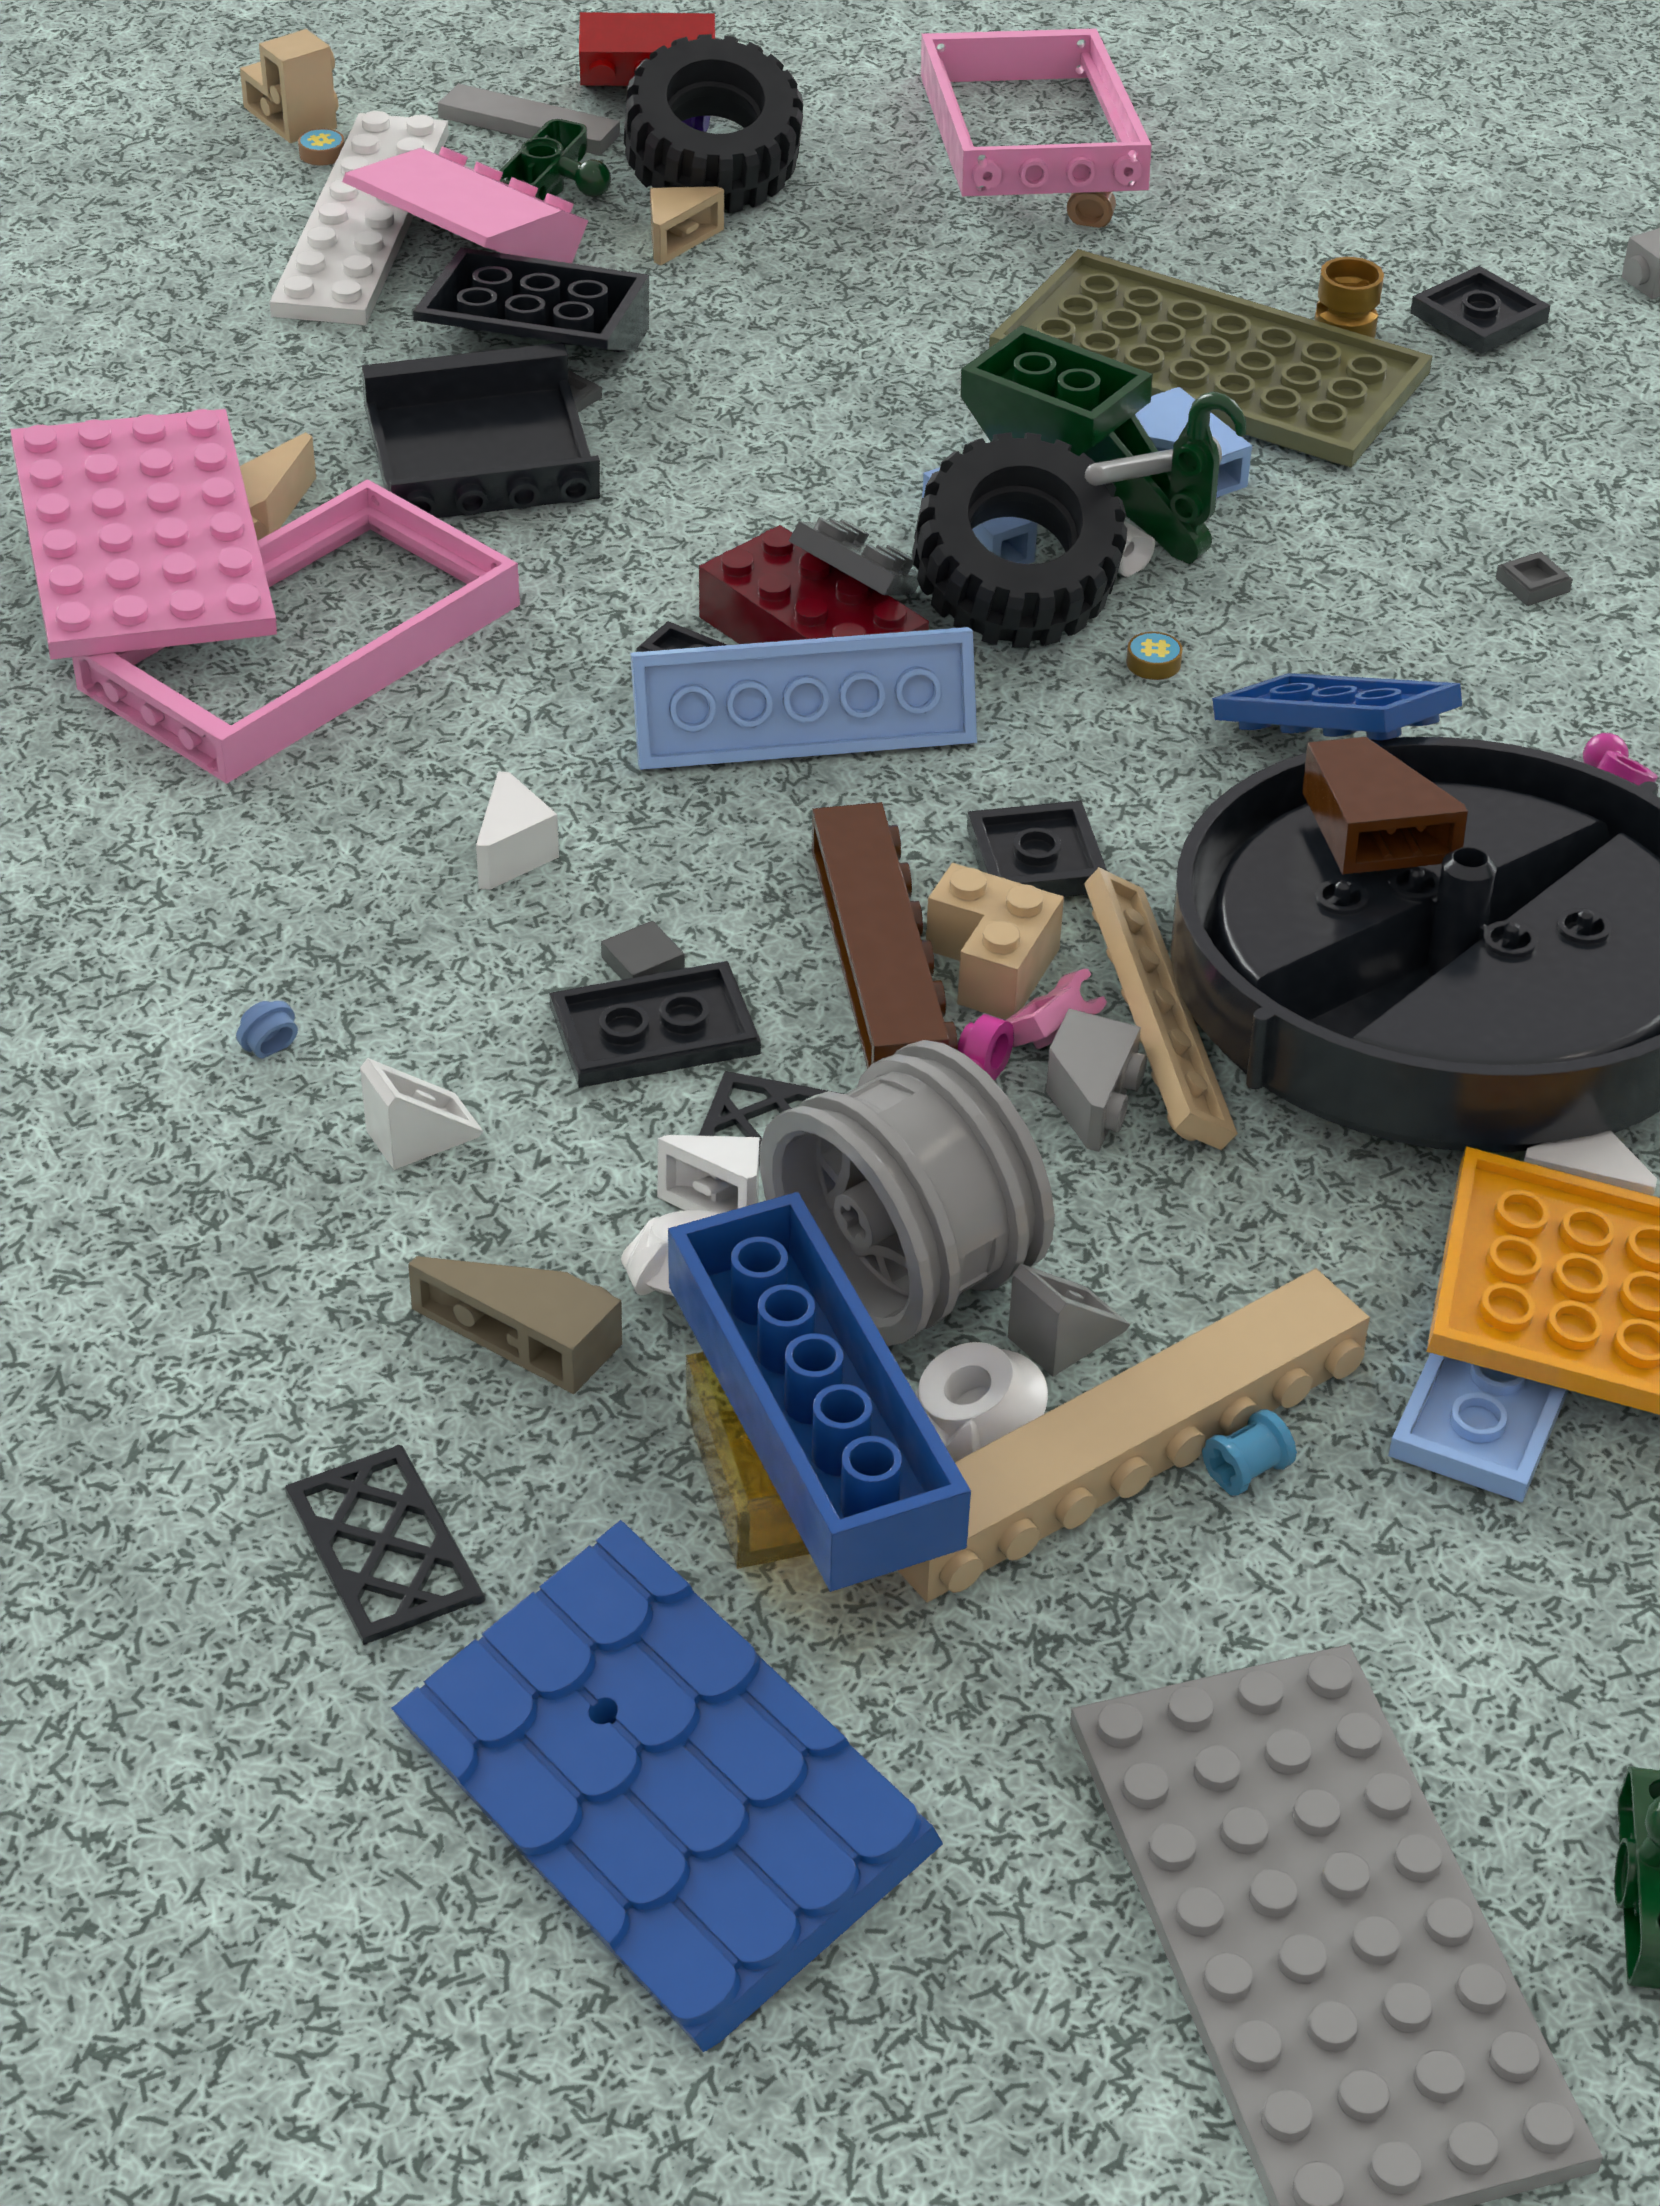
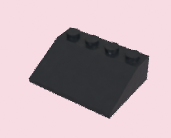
[413,247,649,352]

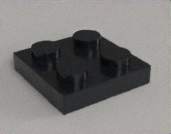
[1410,266,1551,354]
[967,800,1107,897]

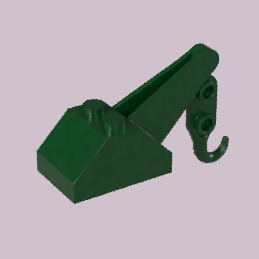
[960,325,1246,564]

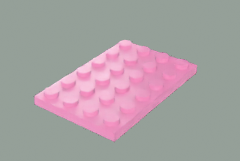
[10,409,277,660]

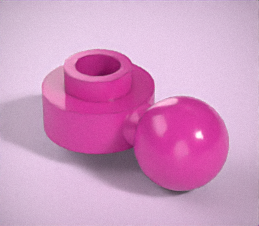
[1583,733,1658,786]
[958,1014,1014,1080]

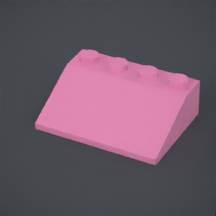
[342,146,588,263]

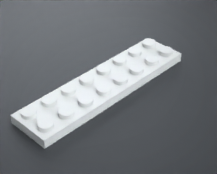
[270,111,449,325]

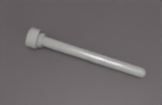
[1085,436,1222,486]

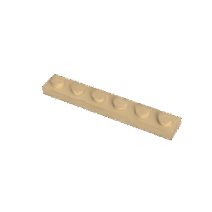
[1084,867,1238,1150]

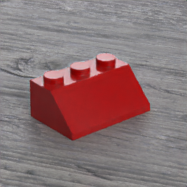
[579,12,715,86]

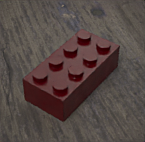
[699,525,929,644]

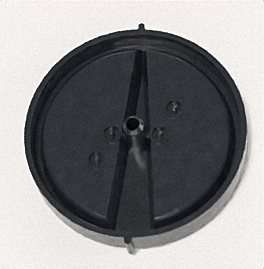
[1170,737,1660,1152]

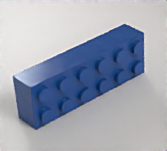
[668,1192,971,1592]

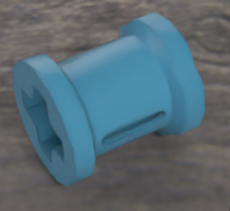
[1202,1409,1297,1496]

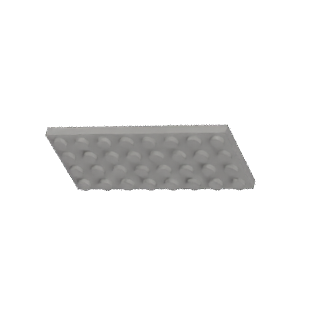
[1070,1644,1603,2206]

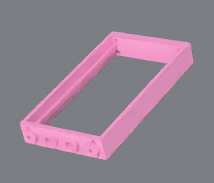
[921,29,1152,197]
[72,479,520,784]

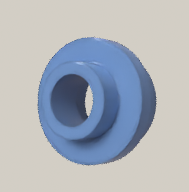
[236,1001,298,1058]

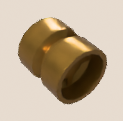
[1315,257,1384,338]

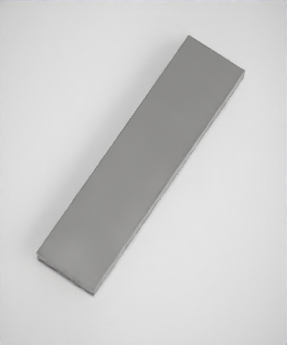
[438,83,620,156]

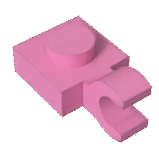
[1006,969,1107,1049]

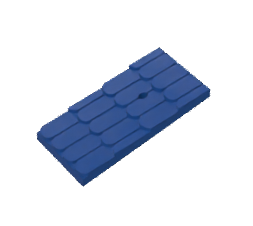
[391,1520,943,2052]

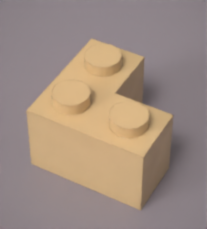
[240,29,339,143]
[926,863,1064,1020]

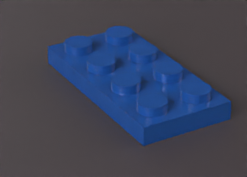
[1212,673,1462,740]

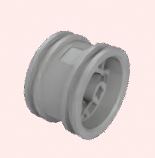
[760,1040,1055,1346]

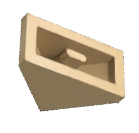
[650,186,724,265]

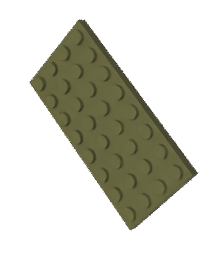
[989,249,1433,468]

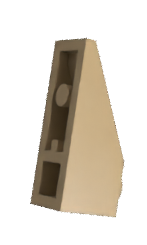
[240,432,316,541]

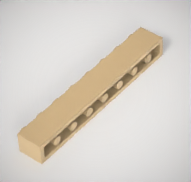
[897,1268,1370,1603]

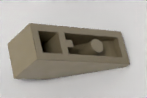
[408,1256,622,1394]

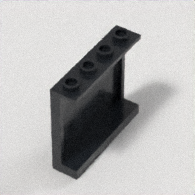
[362,343,600,518]

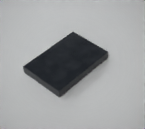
[549,961,761,1088]

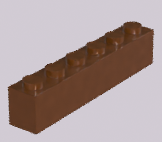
[811,802,958,1069]

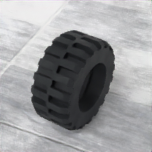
[623,34,804,213]
[912,432,1128,648]

